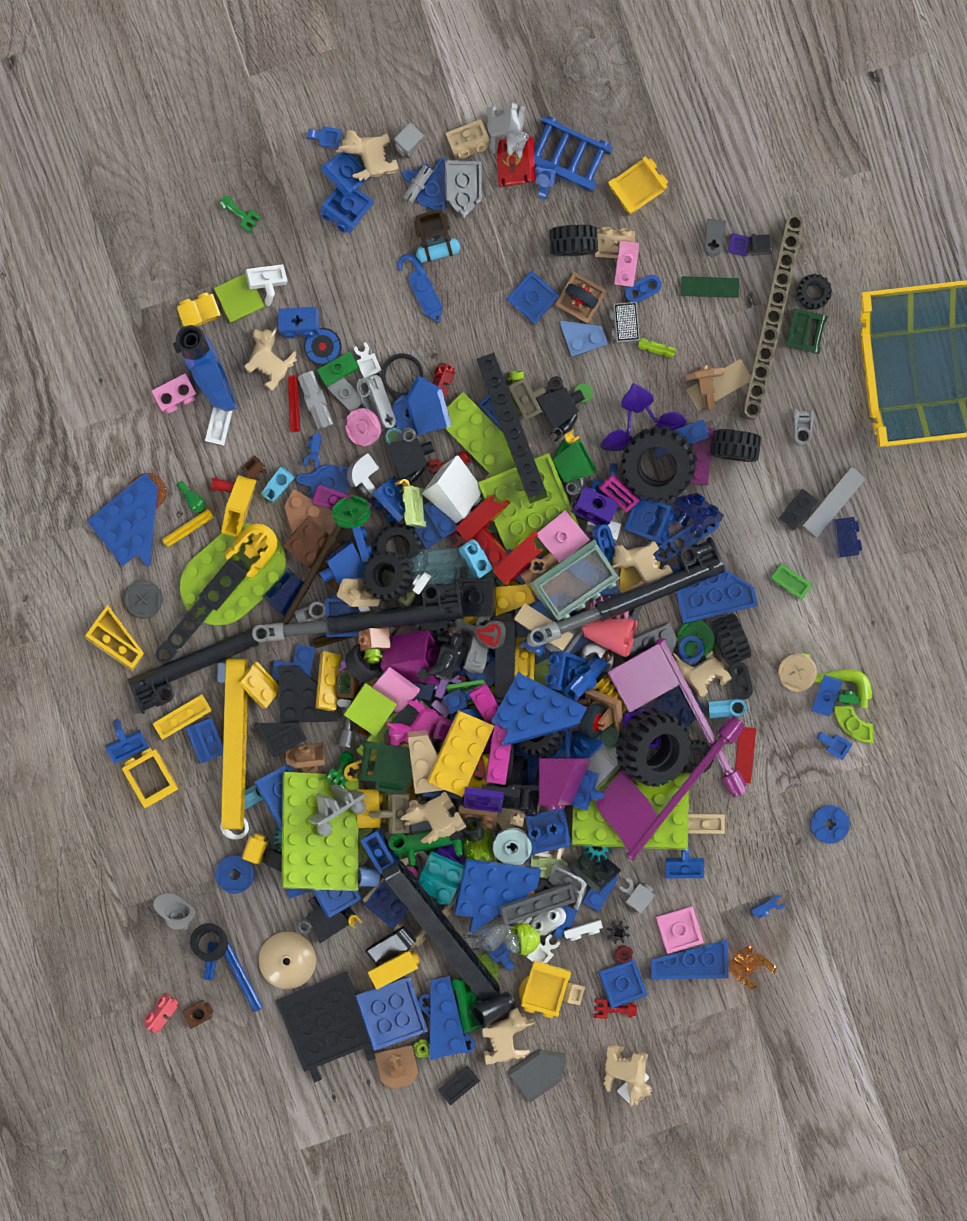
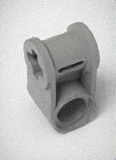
[793,408,814,446]

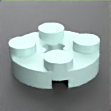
[493,827,532,865]

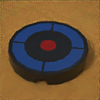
[303,327,342,366]

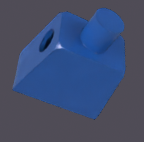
[319,541,366,585]

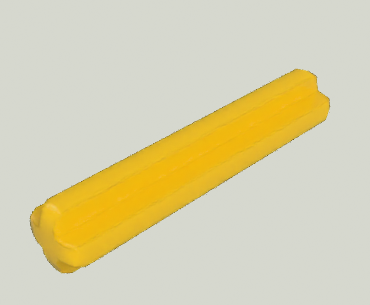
[162,509,214,547]

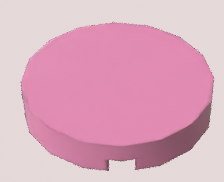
[346,408,381,447]

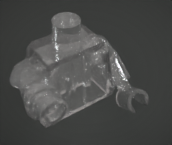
[463,916,521,953]

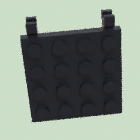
[276,971,375,1083]

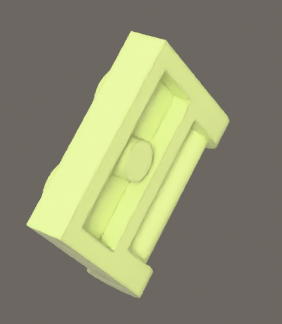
[403,486,426,528]

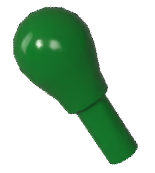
[176,481,206,513]

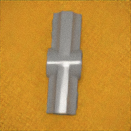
[298,371,334,431]

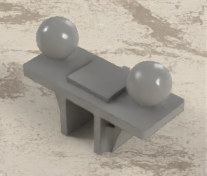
[308,784,366,836]

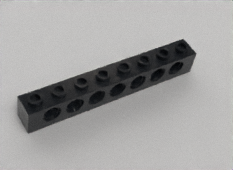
[476,353,548,503]

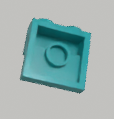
[418,851,464,904]

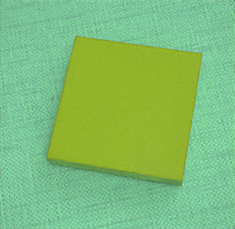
[214,274,265,323]
[343,683,397,736]

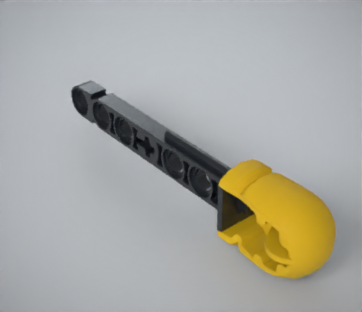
[155,524,277,663]

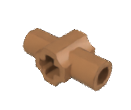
[520,552,558,585]

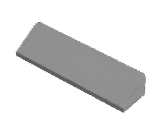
[802,466,865,538]

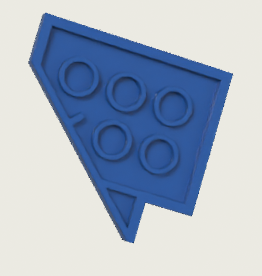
[87,473,158,567]
[670,546,758,623]
[491,672,587,746]
[454,859,541,932]

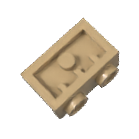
[445,119,490,160]
[595,227,635,258]
[337,578,380,607]

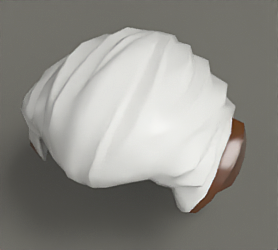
[581,643,614,672]

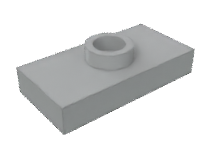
[325,378,363,412]

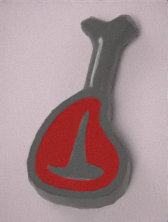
[454,619,506,649]

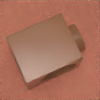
[359,628,390,651]

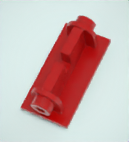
[432,363,456,398]

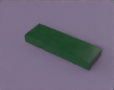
[681,276,739,298]

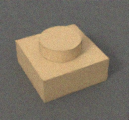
[562,982,585,1005]

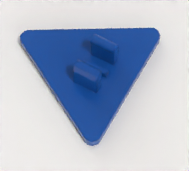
[572,731,604,759]

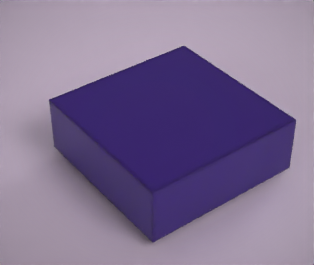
[727,233,751,257]

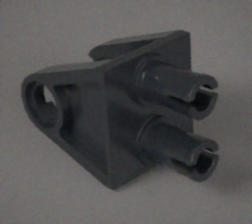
[508,756,551,817]

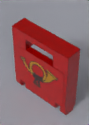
[496,136,536,187]

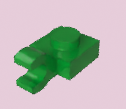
[837,689,859,705]

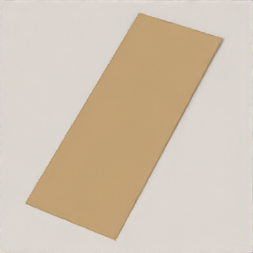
[686,359,750,411]

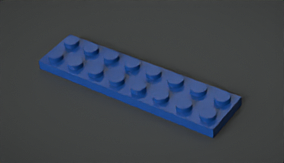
[254,765,362,918]

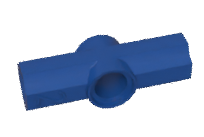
[563,654,608,701]

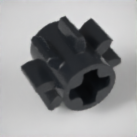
[606,920,630,944]

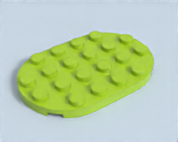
[180,524,286,625]

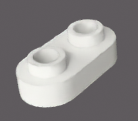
[531,907,566,936]

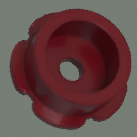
[614,945,633,964]

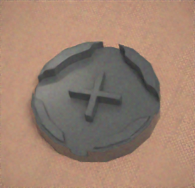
[124,580,163,618]

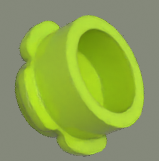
[507,371,526,384]
[363,649,383,663]
[413,1039,430,1058]

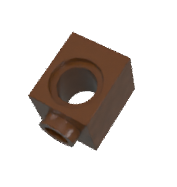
[182,1000,213,1029]

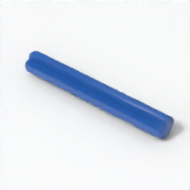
[224,941,263,1012]

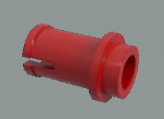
[210,477,235,493]

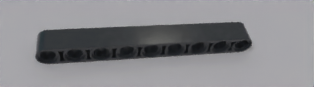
[495,618,516,787]
[382,860,500,1001]

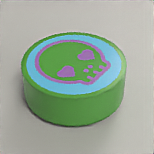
[385,427,402,443]

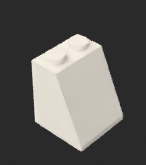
[421,456,482,523]

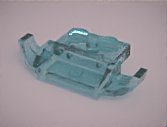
[409,546,468,586]

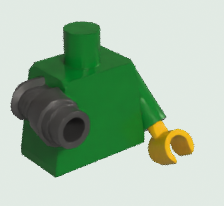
[553,430,598,495]

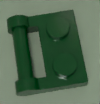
[786,308,828,354]

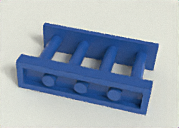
[534,116,613,193]

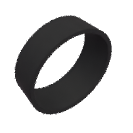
[381,353,423,395]

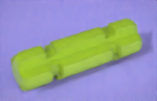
[638,338,676,358]

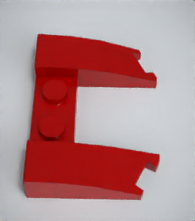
[455,495,543,585]

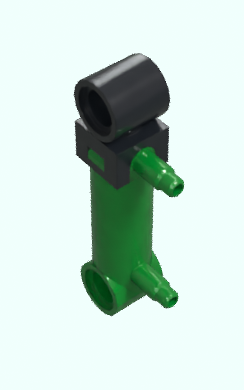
[389,817,484,867]

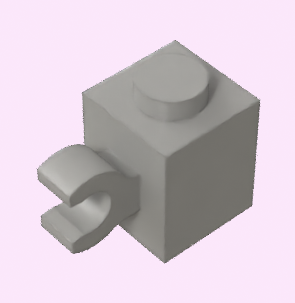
[619,877,655,913]

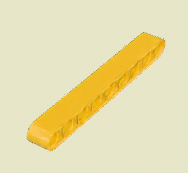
[221,659,248,830]

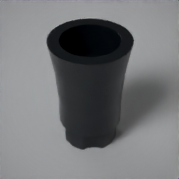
[471,991,515,1029]

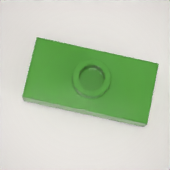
[770,563,812,600]

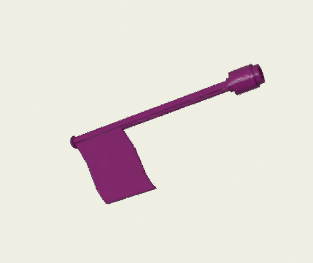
[596,716,745,861]

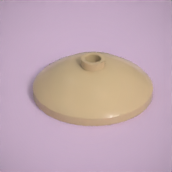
[259,931,316,989]

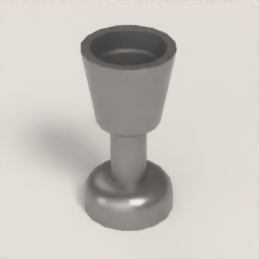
[336,707,355,748]

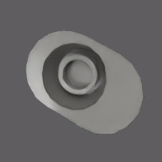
[153,893,196,930]

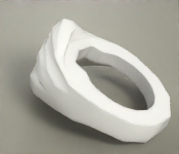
[220,818,249,840]

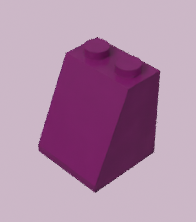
[380,630,440,684]
[539,758,590,809]

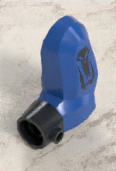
[173,325,237,412]

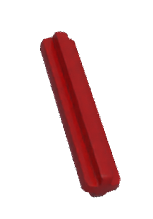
[288,375,300,432]

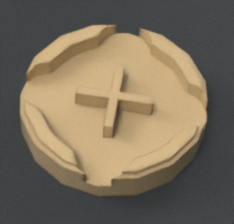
[778,653,817,692]

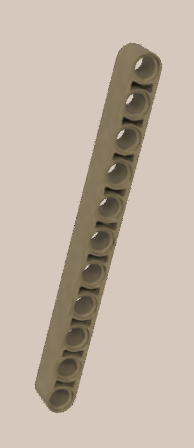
[743,214,804,419]

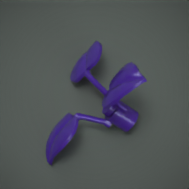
[600,383,687,451]

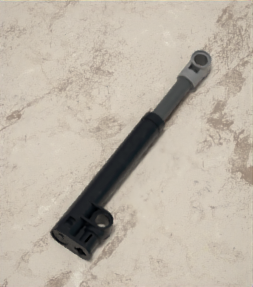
[527,537,725,647]
[252,580,464,643]
[128,602,325,714]

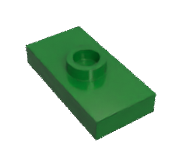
[317,351,360,387]

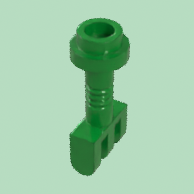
[219,195,262,233]
[325,751,354,787]

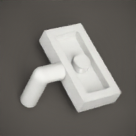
[245,264,287,306]

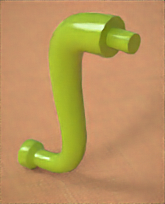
[800,653,872,708]

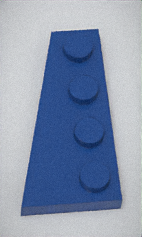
[651,940,729,980]
[430,975,467,1060]

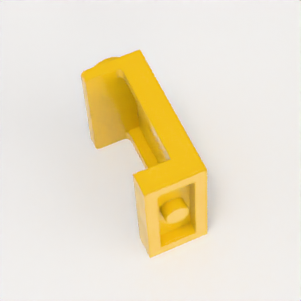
[607,156,668,216]
[521,960,571,1019]

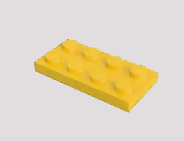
[427,710,494,797]

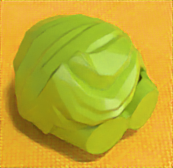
[505,923,540,956]

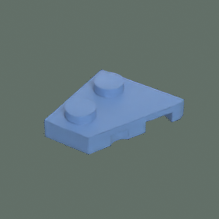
[560,321,608,357]

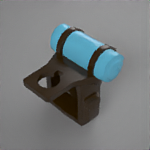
[414,209,460,263]

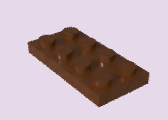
[283,516,364,593]

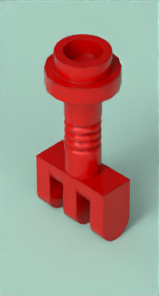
[427,451,471,478]
[594,998,637,1019]

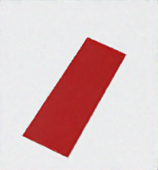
[735,727,756,784]

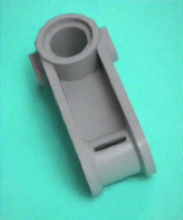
[356,375,396,432]
[463,617,492,674]

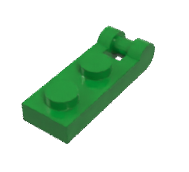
[452,978,481,1032]

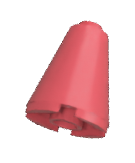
[582,619,637,657]

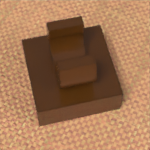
[241,455,267,481]

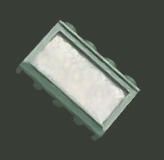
[528,539,620,622]

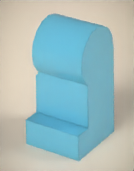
[261,466,296,504]
[459,539,493,578]

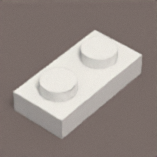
[205,407,233,446]
[564,919,603,941]

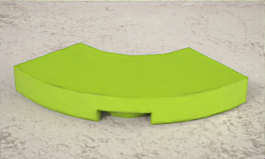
[833,705,874,743]

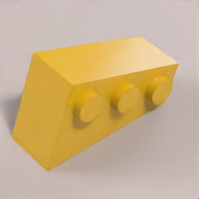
[85,605,144,672]

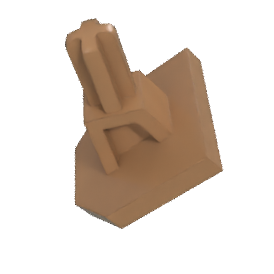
[684,365,724,410]
[286,743,325,774]
[375,1045,419,1089]

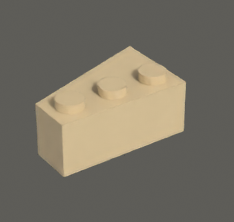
[407,730,445,794]

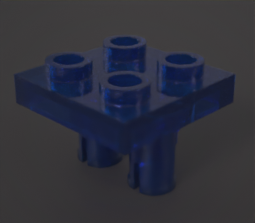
[673,493,724,537]
[652,685,707,727]
[363,879,409,929]

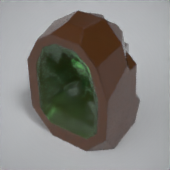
[336,668,359,700]

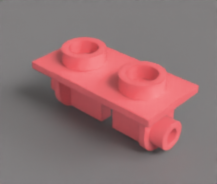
[144,992,179,1033]

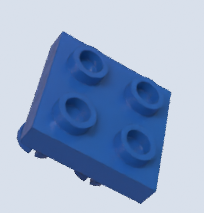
[372,476,405,524]
[525,809,572,854]

